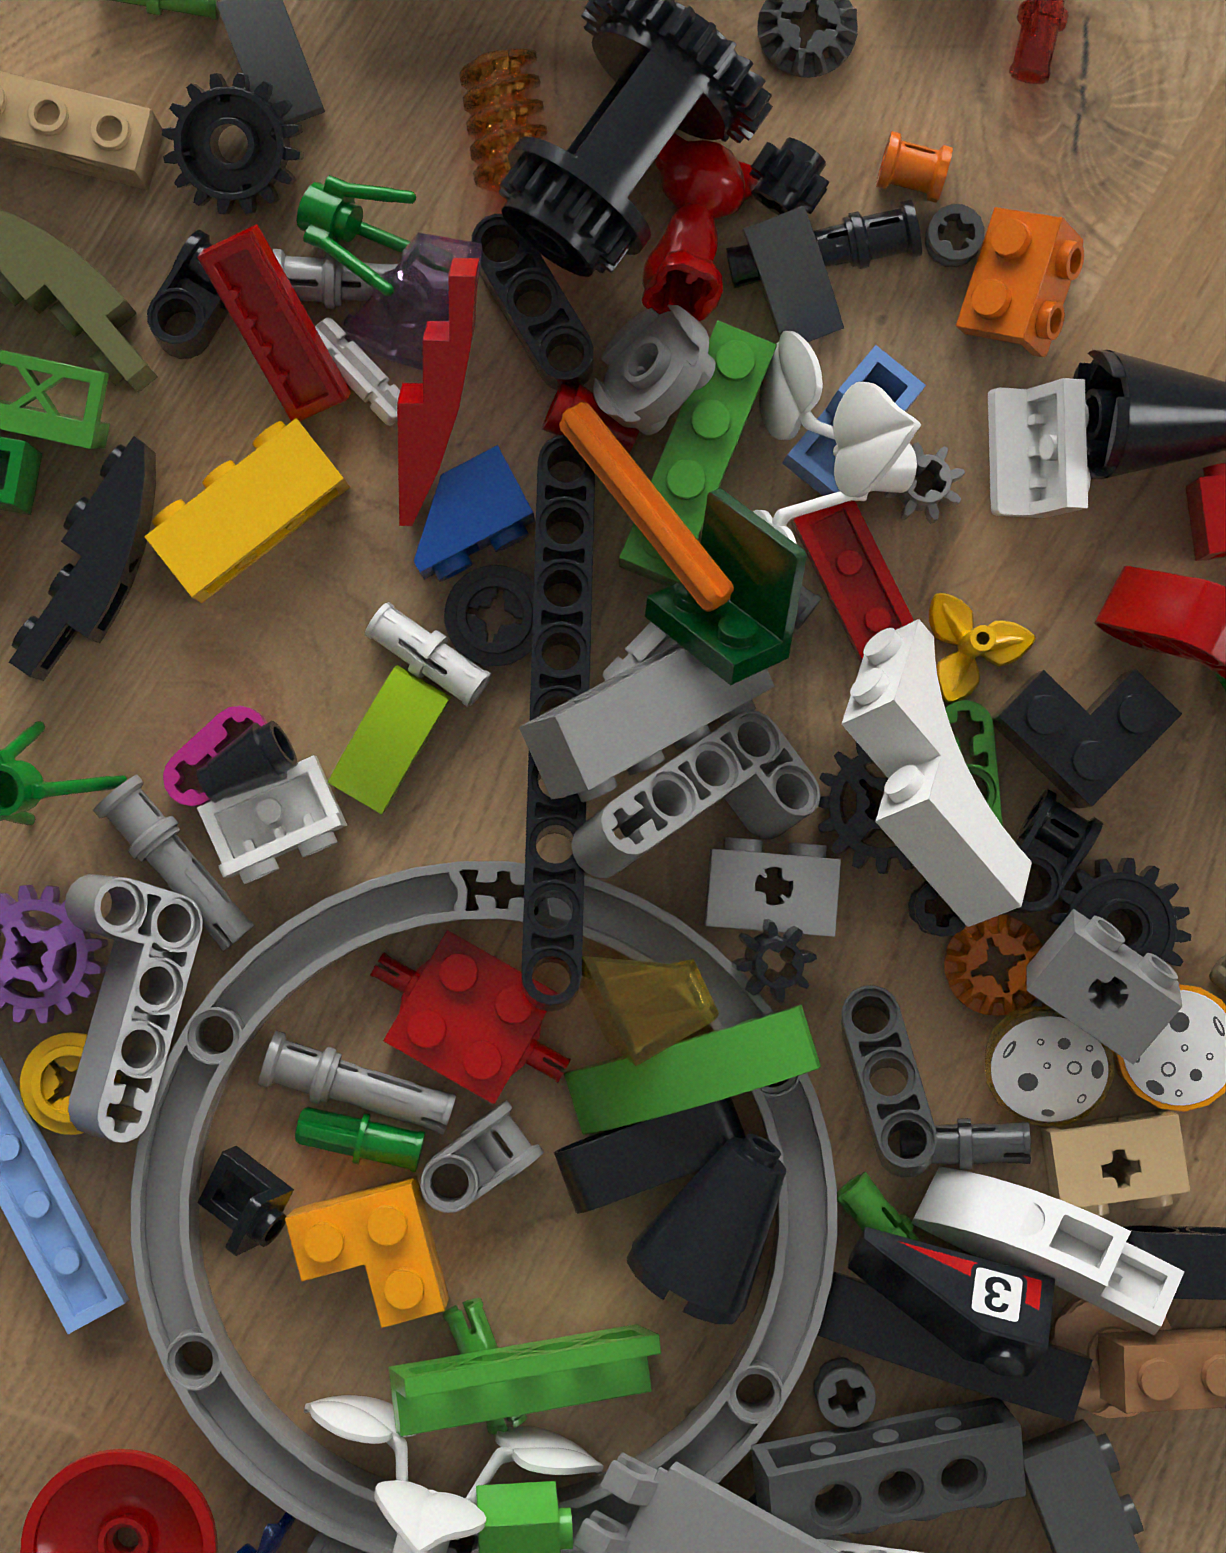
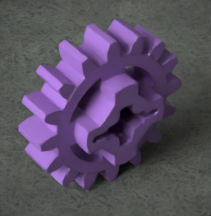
[0,885,108,1024]

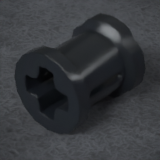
[908,880,966,937]

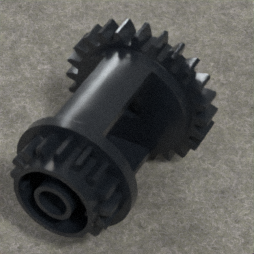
[499,0,773,277]

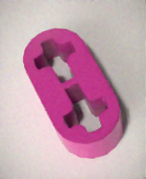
[163,705,267,807]

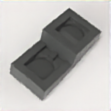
[216,0,325,124]
[743,206,844,342]

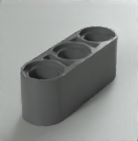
[841,985,937,1178]

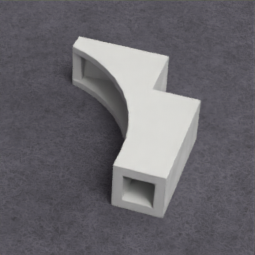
[842,619,1032,927]

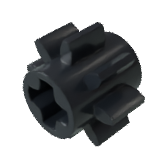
[749,137,830,215]
[731,919,817,1003]

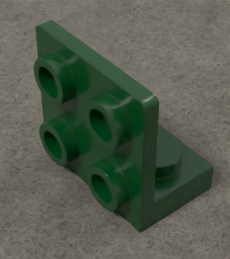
[644,488,807,686]

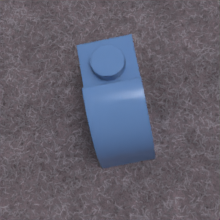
[782,345,926,496]

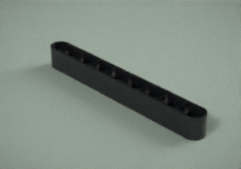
[521,435,595,1012]

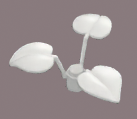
[753,331,921,544]
[304,1395,604,1553]

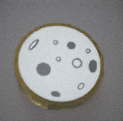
[985,1002,1114,1127]

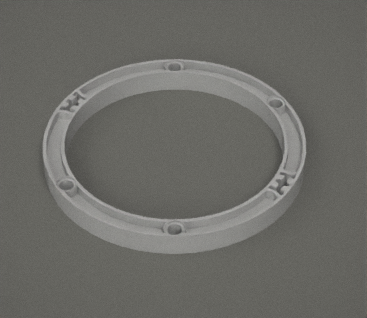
[131,861,838,1553]

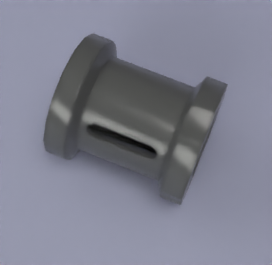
[813,1357,876,1428]

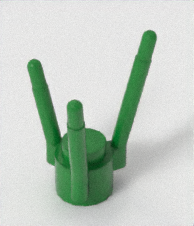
[296,175,452,297]
[0,721,127,825]

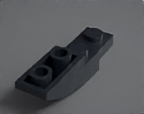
[9,436,156,681]

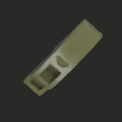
[0,210,158,393]

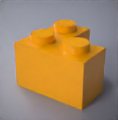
[285,1175,450,1328]

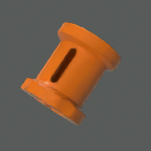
[876,131,953,203]

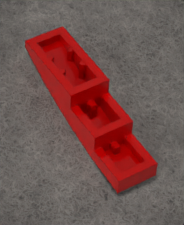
[397,258,479,526]

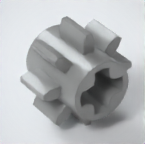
[884,442,965,524]

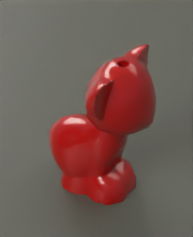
[642,134,758,322]

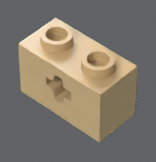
[1040,1109,1190,1216]

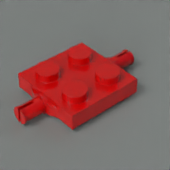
[370,930,571,1104]

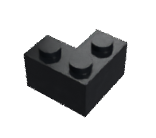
[992,669,1182,809]

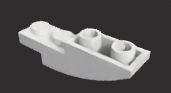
[912,1166,1184,1335]

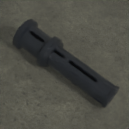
[726,200,922,289]

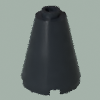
[1073,350,1226,479]
[627,1134,786,1324]

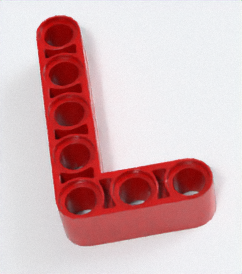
[1094,566,1226,679]

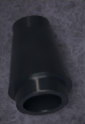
[196,721,298,803]

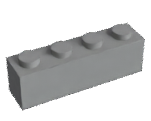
[519,643,775,802]

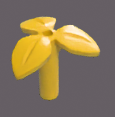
[929,593,1036,703]

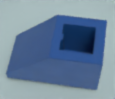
[414,445,535,582]

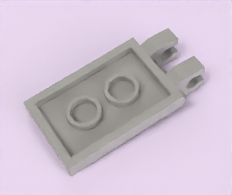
[573,1452,840,1553]

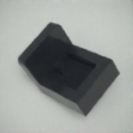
[197,1146,294,1256]

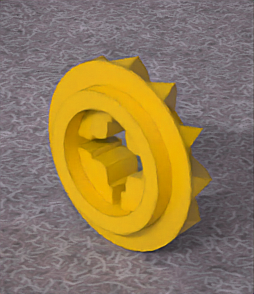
[20,1032,122,1135]

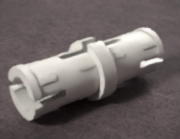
[365,602,492,707]

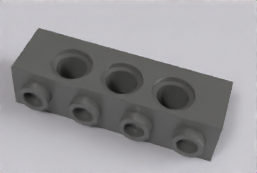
[751,1397,1026,1539]

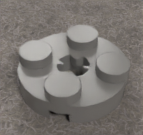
[593,305,716,435]

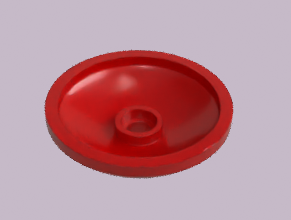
[20,1449,218,1553]

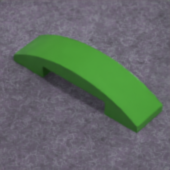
[564,1004,821,1135]

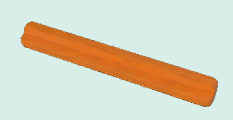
[559,402,734,612]

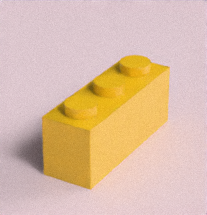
[144,418,350,603]

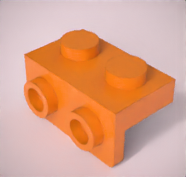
[956,207,1084,358]

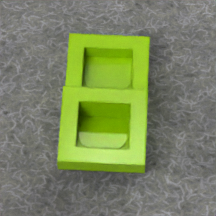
[327,665,452,815]

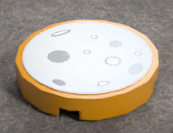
[1112,984,1226,1112]

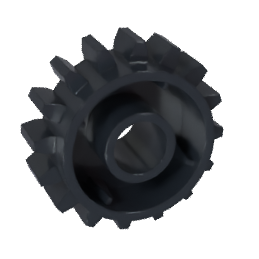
[162,72,304,215]
[1046,858,1191,985]

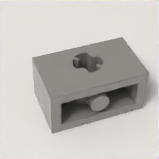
[704,837,841,937]
[1026,909,1182,1065]

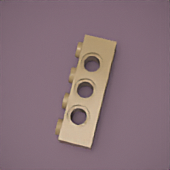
[0,71,163,190]

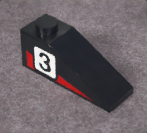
[847,1227,1055,1377]

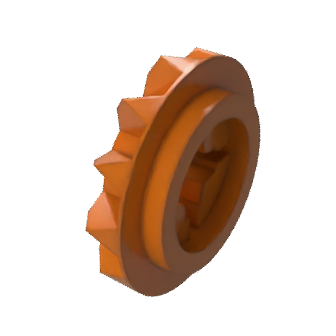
[944,914,1043,1016]

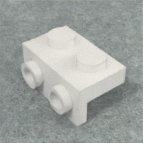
[988,378,1091,518]
[197,755,348,884]

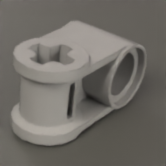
[420,1100,544,1213]

